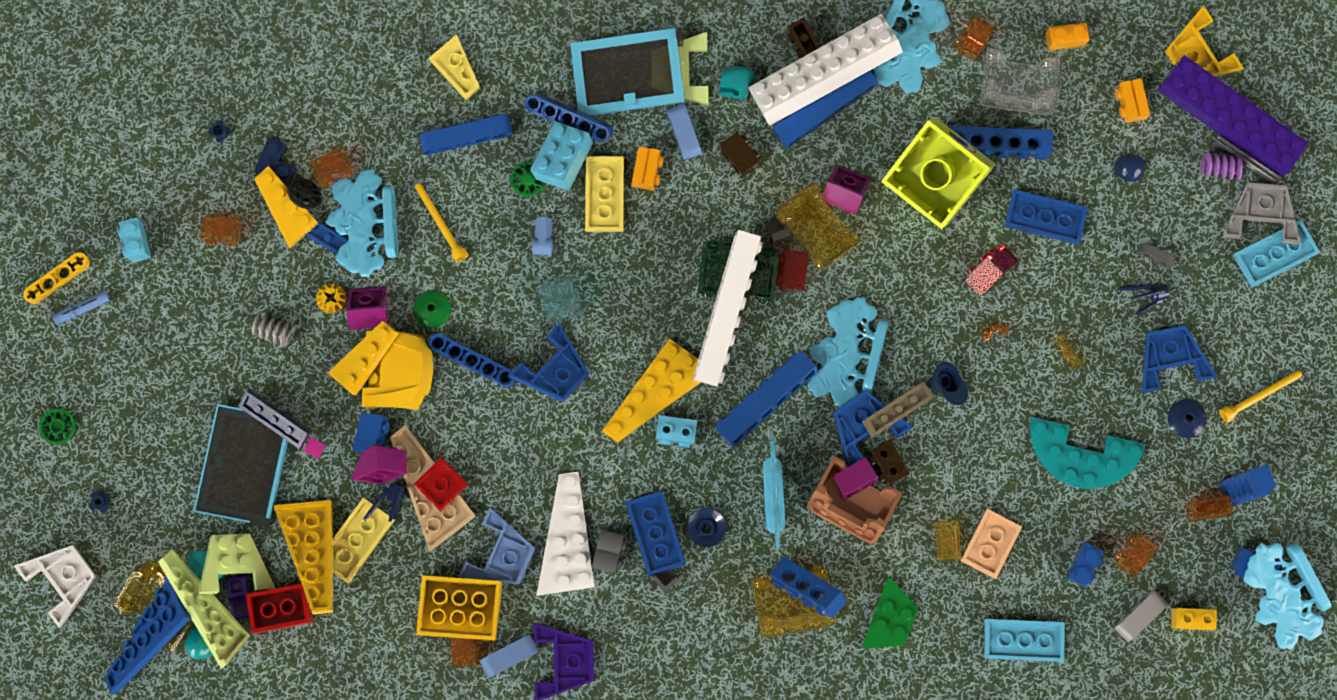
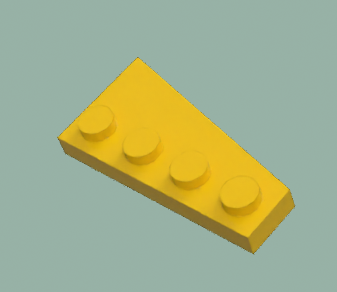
[254,166,319,248]
[328,321,399,395]

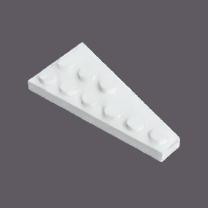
[536,472,595,596]

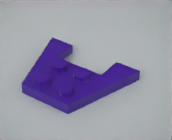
[534,623,594,700]

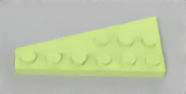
[158,549,250,668]

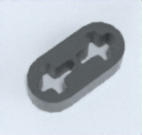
[1138,243,1176,268]

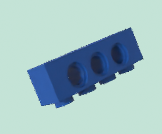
[769,557,847,619]

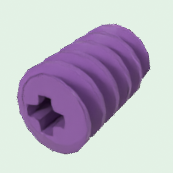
[1199,152,1243,181]

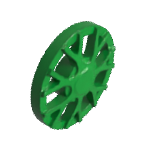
[510,162,545,197]
[39,409,76,445]

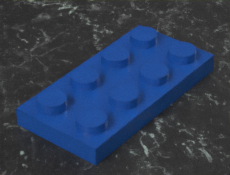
[1004,189,1088,245]
[625,491,686,577]

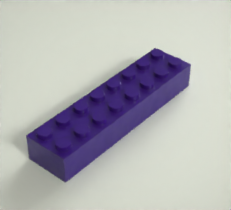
[1157,55,1309,176]

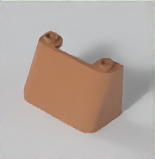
[807,456,902,544]

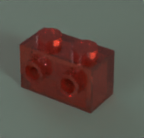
[776,250,808,293]

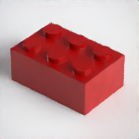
[246,584,314,634]

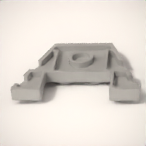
[1223,183,1301,245]

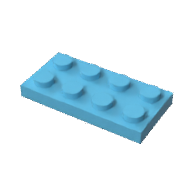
[1233,220,1320,288]
[984,619,1065,662]

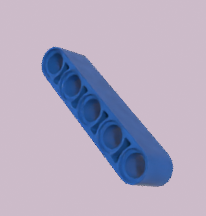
[524,93,614,143]
[419,114,513,155]
[429,334,515,388]

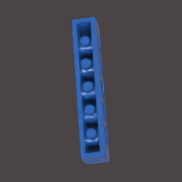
[946,125,1053,160]
[1217,464,1277,506]

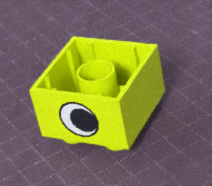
[881,117,996,229]

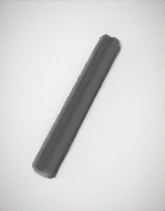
[1214,136,1282,185]

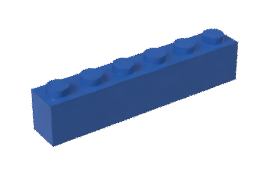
[773,71,878,149]
[715,350,818,448]

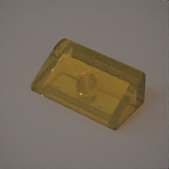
[1052,334,1085,372]
[934,521,961,561]

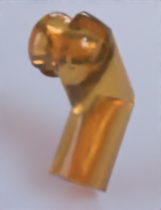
[981,323,1009,341]

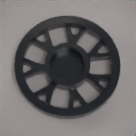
[287,178,322,209]

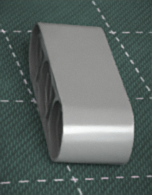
[1114,589,1168,642]

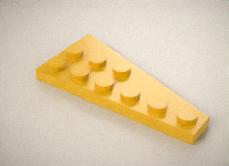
[602,338,701,443]
[273,500,333,614]

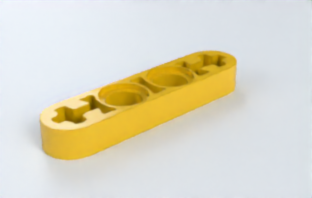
[23,252,90,304]

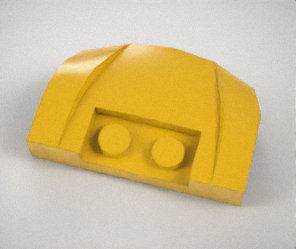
[361,331,433,410]

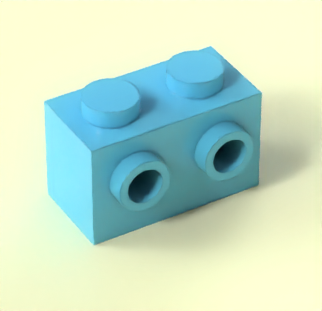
[118,217,151,263]
[656,415,697,448]

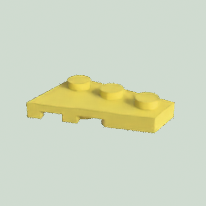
[428,34,480,100]

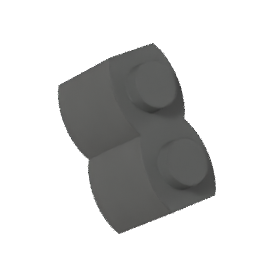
[592,530,627,573]

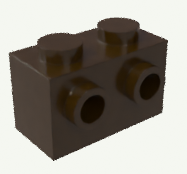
[787,17,820,59]
[719,131,760,179]
[868,440,910,486]

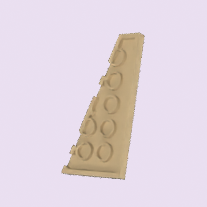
[390,425,476,552]

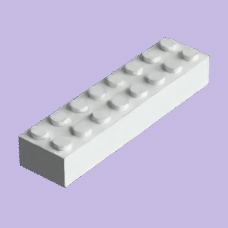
[748,14,902,126]
[692,230,763,386]

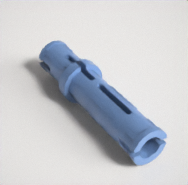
[52,290,111,326]

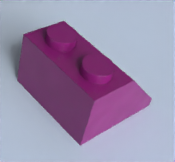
[821,164,871,214]
[346,286,389,330]
[352,444,407,485]

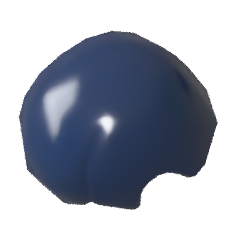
[1114,153,1146,182]

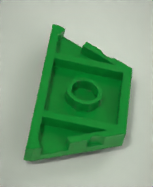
[861,577,918,649]

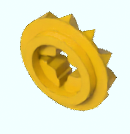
[316,283,347,313]

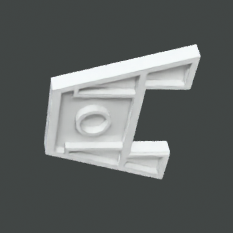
[14,545,97,628]

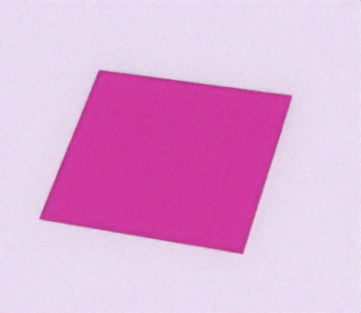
[304,438,326,459]

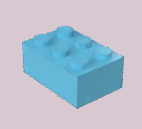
[530,122,593,191]

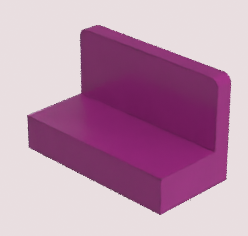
[833,458,878,501]

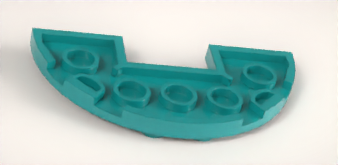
[1030,417,1146,489]

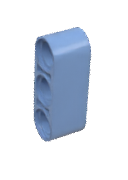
[666,104,702,160]
[480,634,539,678]

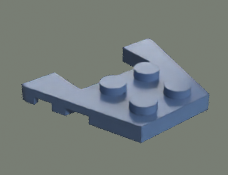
[458,508,535,585]

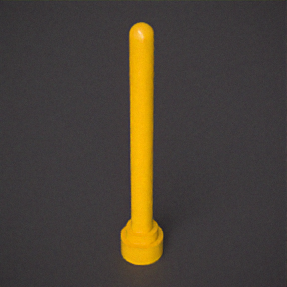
[415,183,469,263]
[1219,370,1302,423]

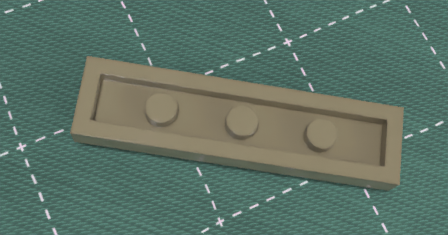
[862,381,934,437]

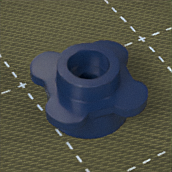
[208,120,231,143]
[89,491,110,512]

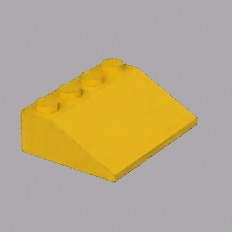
[416,575,502,641]

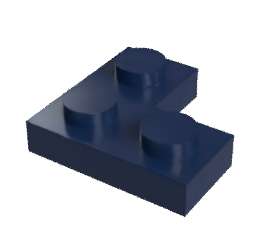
[254,137,297,185]

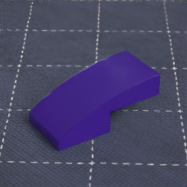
[226,576,249,620]

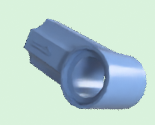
[532,217,553,255]

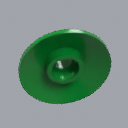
[413,291,451,328]

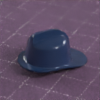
[931,361,968,405]

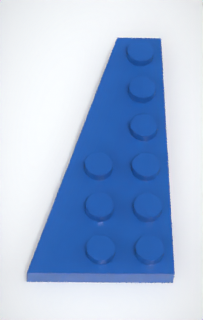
[105,574,191,694]

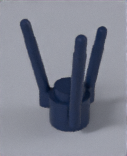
[1118,283,1169,315]
[363,484,405,524]

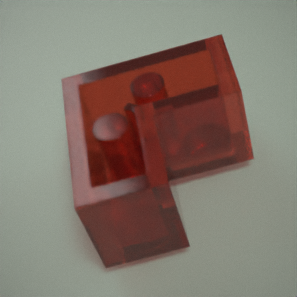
[964,244,1019,297]

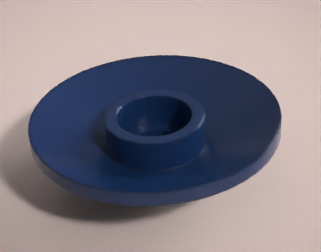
[1168,400,1206,438]
[687,508,726,547]

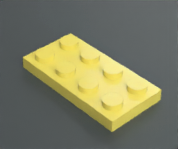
[585,156,624,232]
[333,497,395,584]

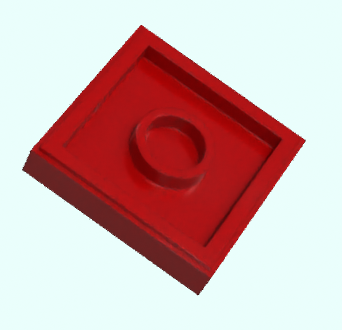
[414,457,469,512]

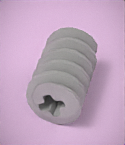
[252,312,296,348]

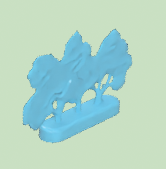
[873,0,951,94]
[325,169,398,278]
[808,296,889,406]
[763,434,785,550]
[1243,542,1332,649]

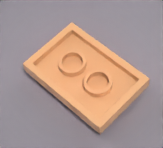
[960,509,1022,579]

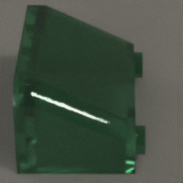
[697,241,779,304]

